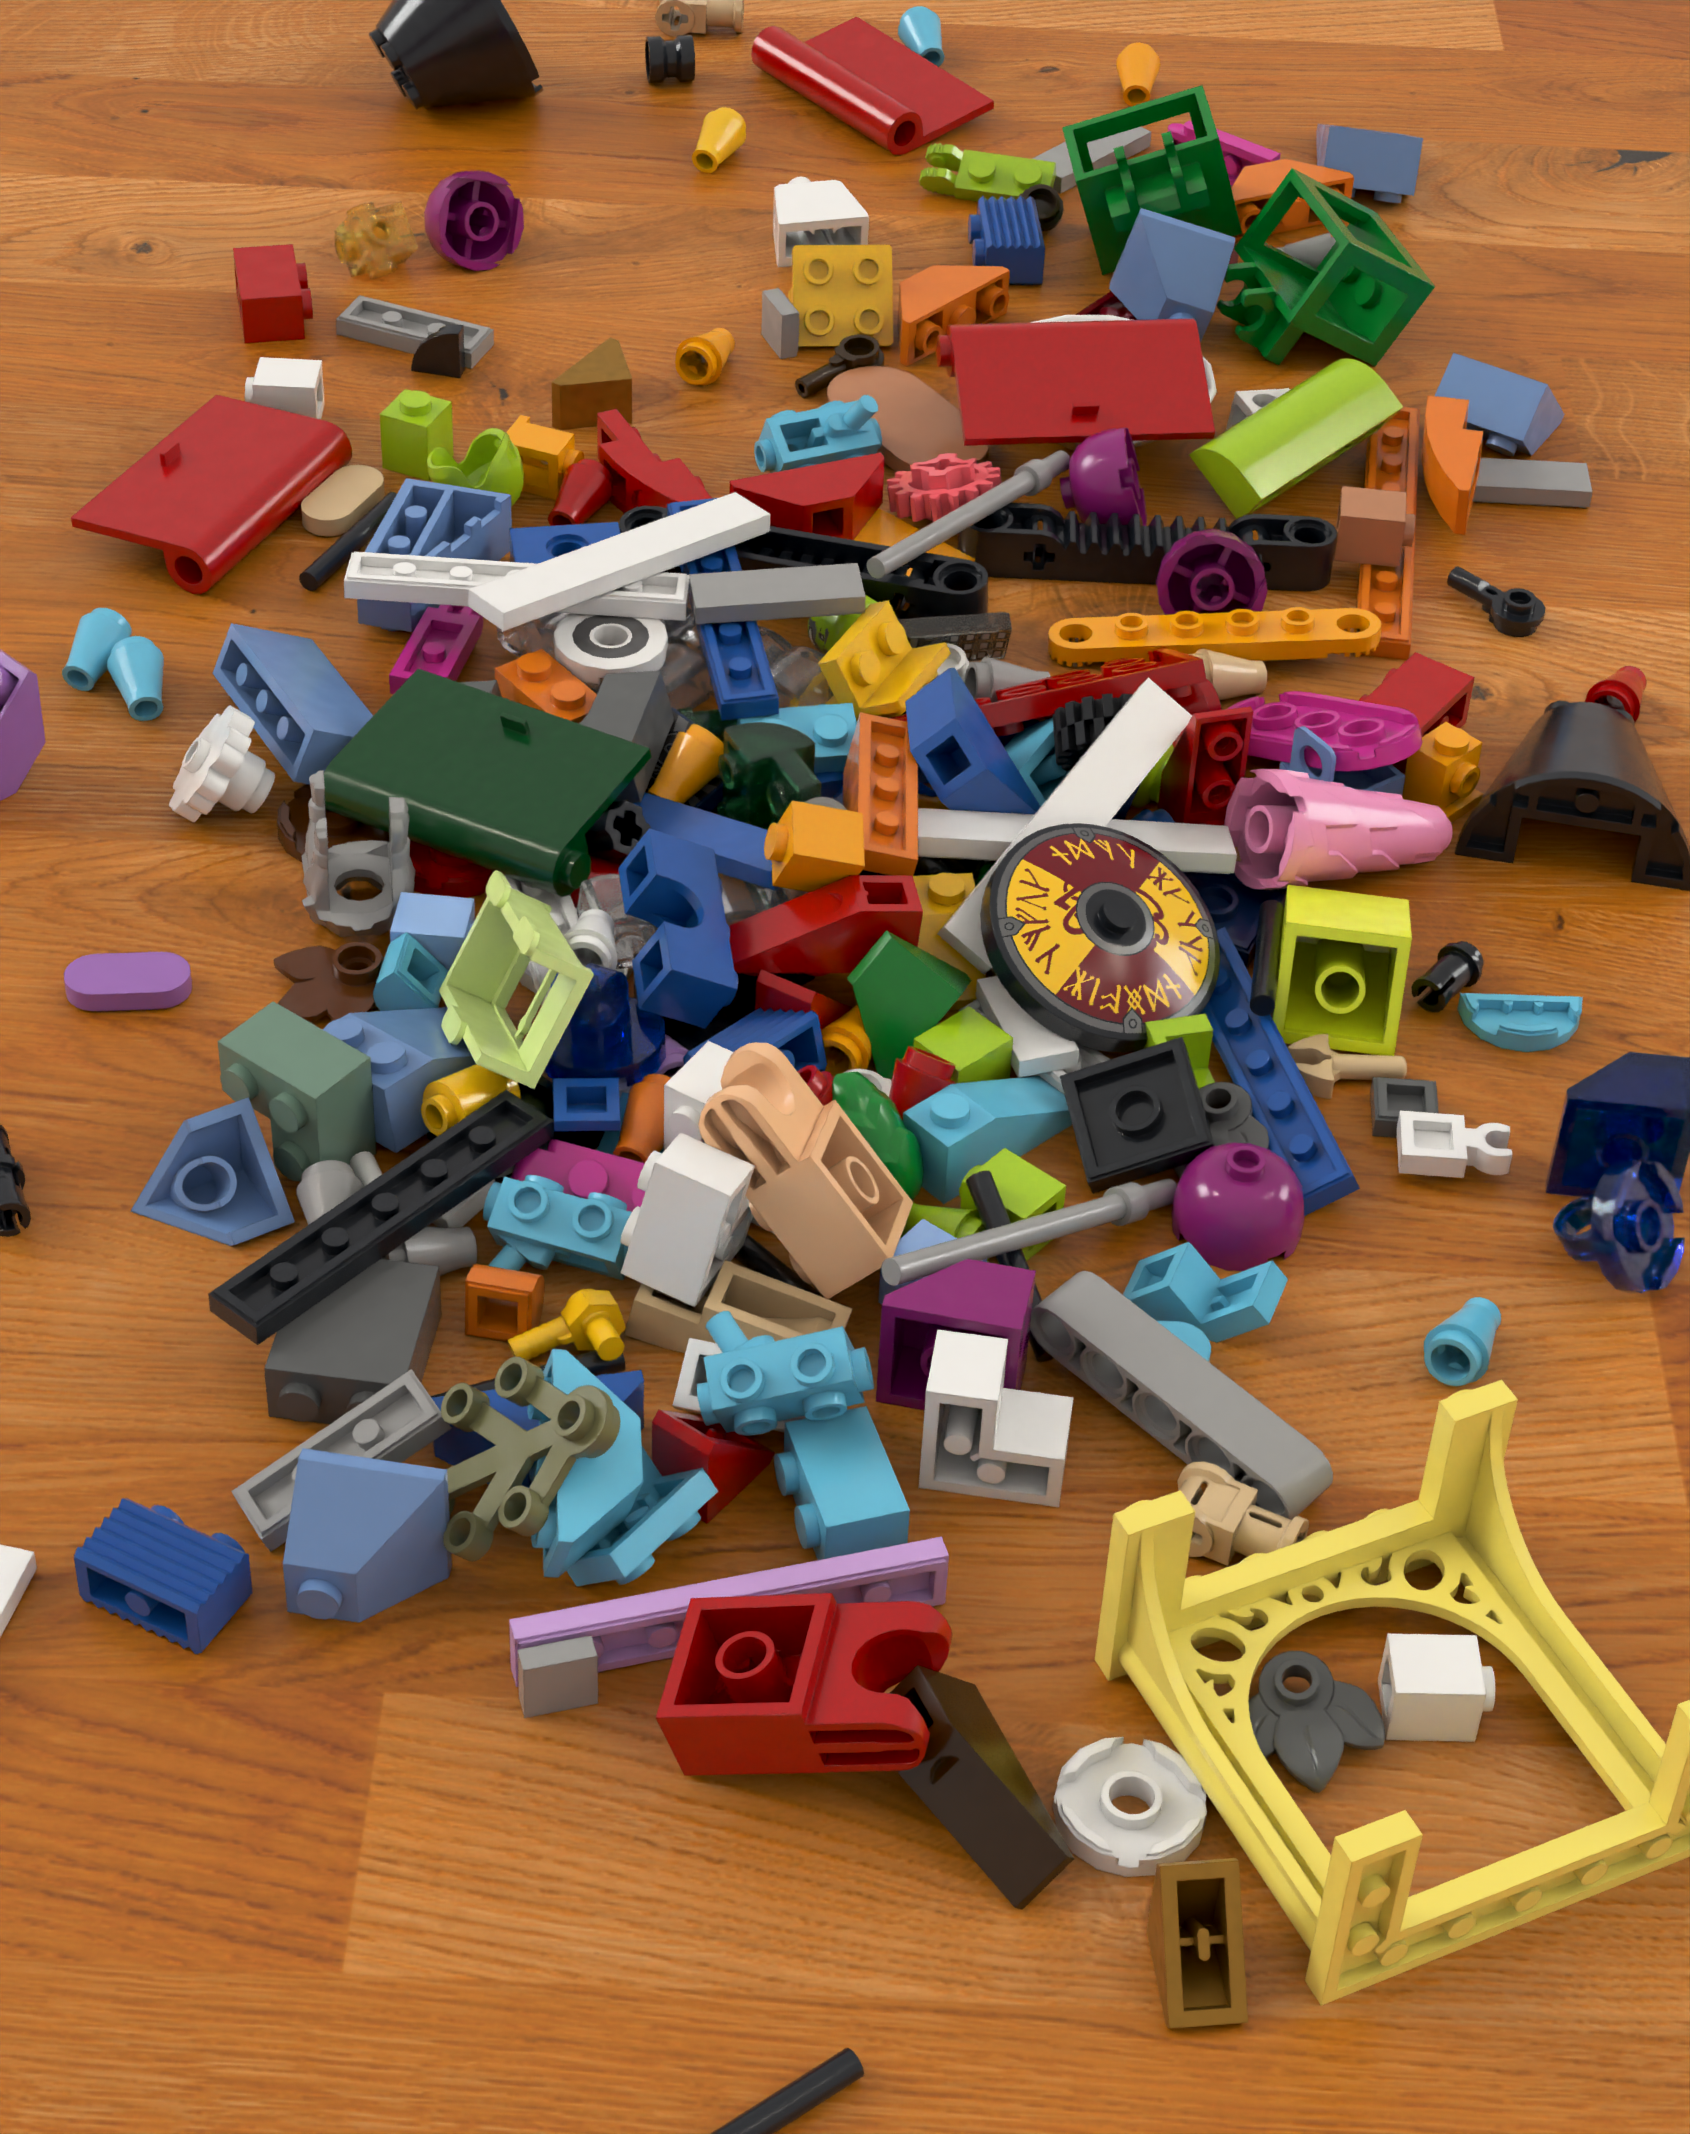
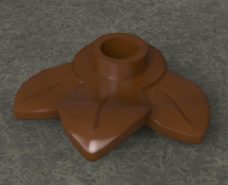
[274,942,384,1022]

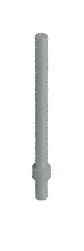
[867,450,1070,579]
[881,1179,1177,1286]

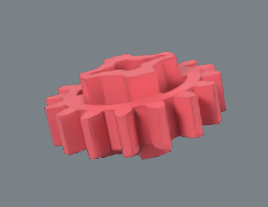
[887,453,1002,522]

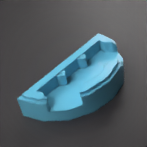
[1457,993,1583,1052]

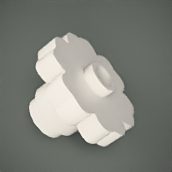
[169,705,275,822]

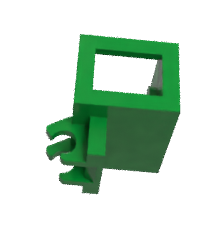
[1062,85,1242,275]
[1217,168,1435,366]

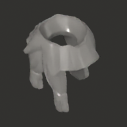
[301,770,416,937]

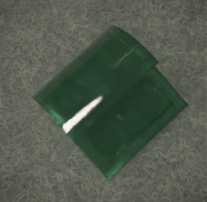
[717,722,821,830]

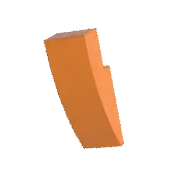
[1422,395,1483,535]

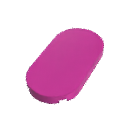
[1228,691,1422,771]

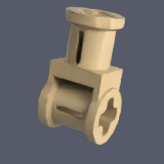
[655,0,744,37]
[1177,1461,1309,1566]

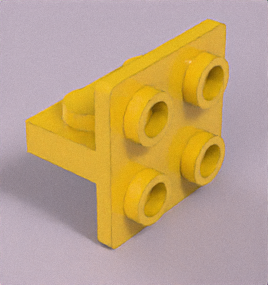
[788,245,893,347]
[818,600,951,722]

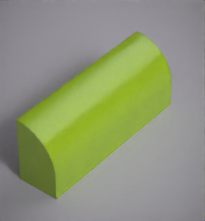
[1189,358,1403,519]

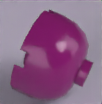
[424,170,524,271]
[1060,427,1147,526]
[1156,529,1267,615]
[1171,1143,1304,1271]

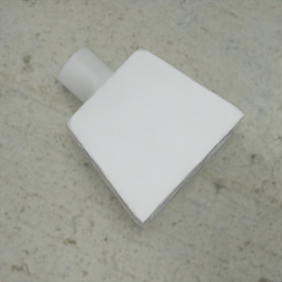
[773,177,869,267]

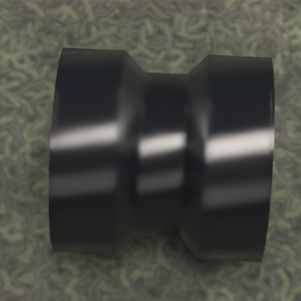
[645,35,695,83]

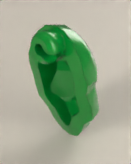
[832,1072,924,1201]

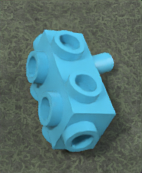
[754,395,882,473]
[483,1175,632,1280]
[697,1311,874,1436]

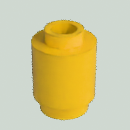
[421,1064,521,1136]

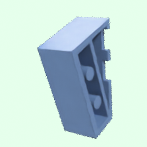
[357,478,512,632]

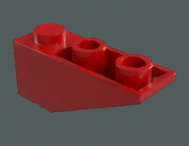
[1157,706,1254,826]
[729,875,923,976]

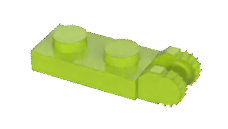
[919,143,1056,202]

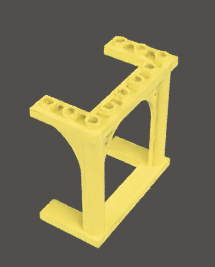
[1095,1380,1690,2006]

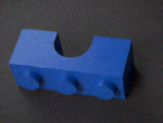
[618,828,738,1028]

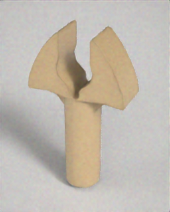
[1288,1034,1407,1099]

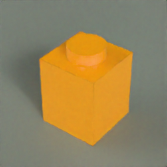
[764,801,865,892]

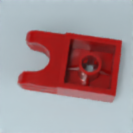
[656,1593,953,1776]

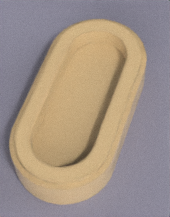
[301,465,385,537]

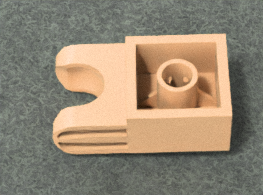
[698,1042,913,1299]

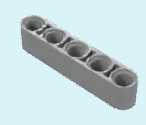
[1030,1271,1333,1520]

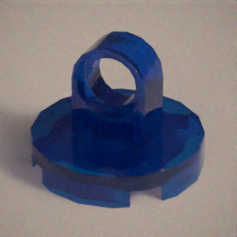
[544,963,666,1087]
[1553,1160,1685,1293]

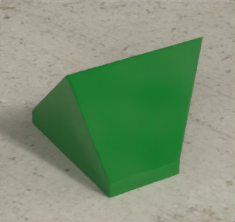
[847,930,972,1079]

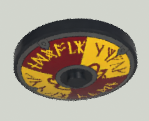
[980,823,1220,1053]

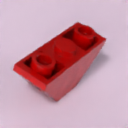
[730,452,885,540]

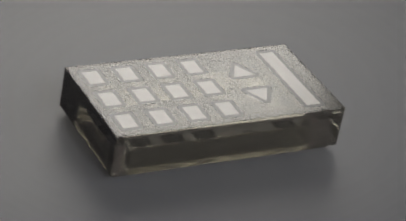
[899,612,1012,661]

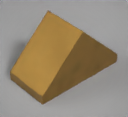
[551,337,632,430]
[1147,1858,1248,2029]

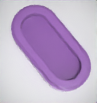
[64,952,192,1011]

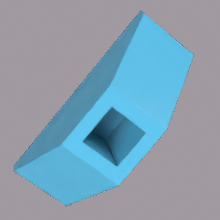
[527,1349,643,1578]

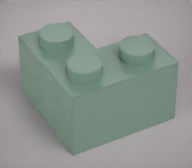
[218,1001,376,1182]

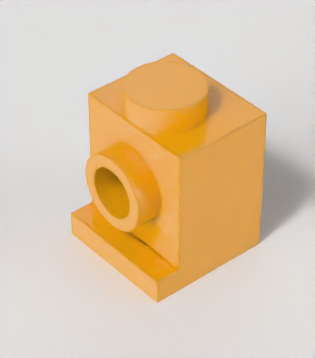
[506,415,585,500]
[1402,722,1483,823]

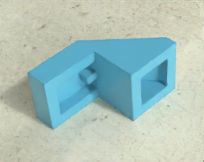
[1123,1242,1288,1343]

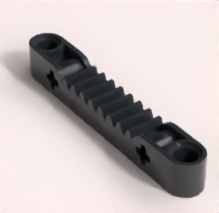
[958,503,1337,592]
[619,506,988,638]

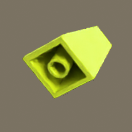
[1272,884,1412,1056]

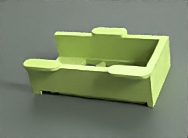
[439,870,594,1089]

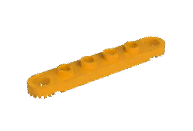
[1048,607,1381,667]

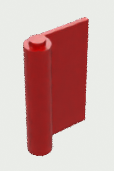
[751,16,994,155]
[936,318,1215,446]
[71,395,352,594]

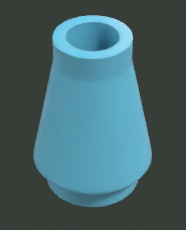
[898,6,945,67]
[62,608,132,691]
[107,636,164,721]
[1423,1297,1501,1386]

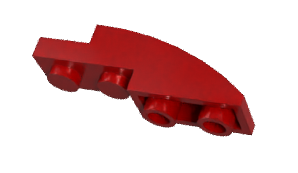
[597,409,712,514]

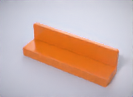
[843,712,918,876]

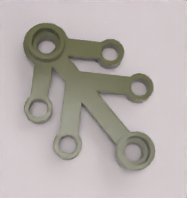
[441,1357,620,1562]

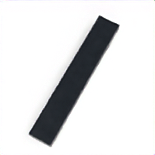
[208,1090,554,1345]

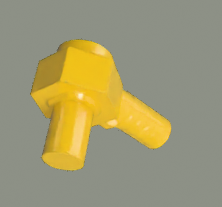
[507,1289,626,1361]

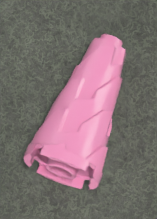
[1224,769,1453,890]

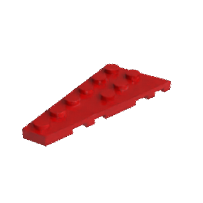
[891,647,1207,737]

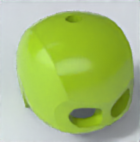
[427,428,524,506]

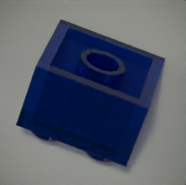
[1545,1052,1690,1206]

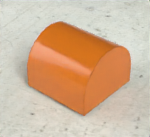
[465,1264,545,1342]

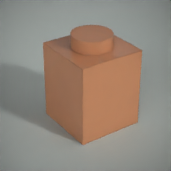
[1334,486,1416,567]

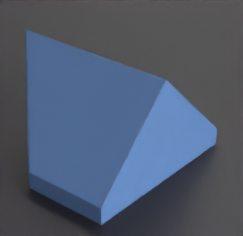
[130,1097,295,1246]

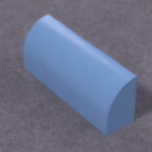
[212,623,373,784]

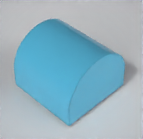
[373,932,448,1011]

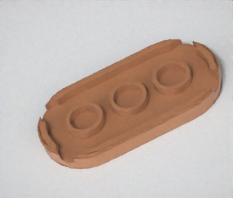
[827,366,990,472]

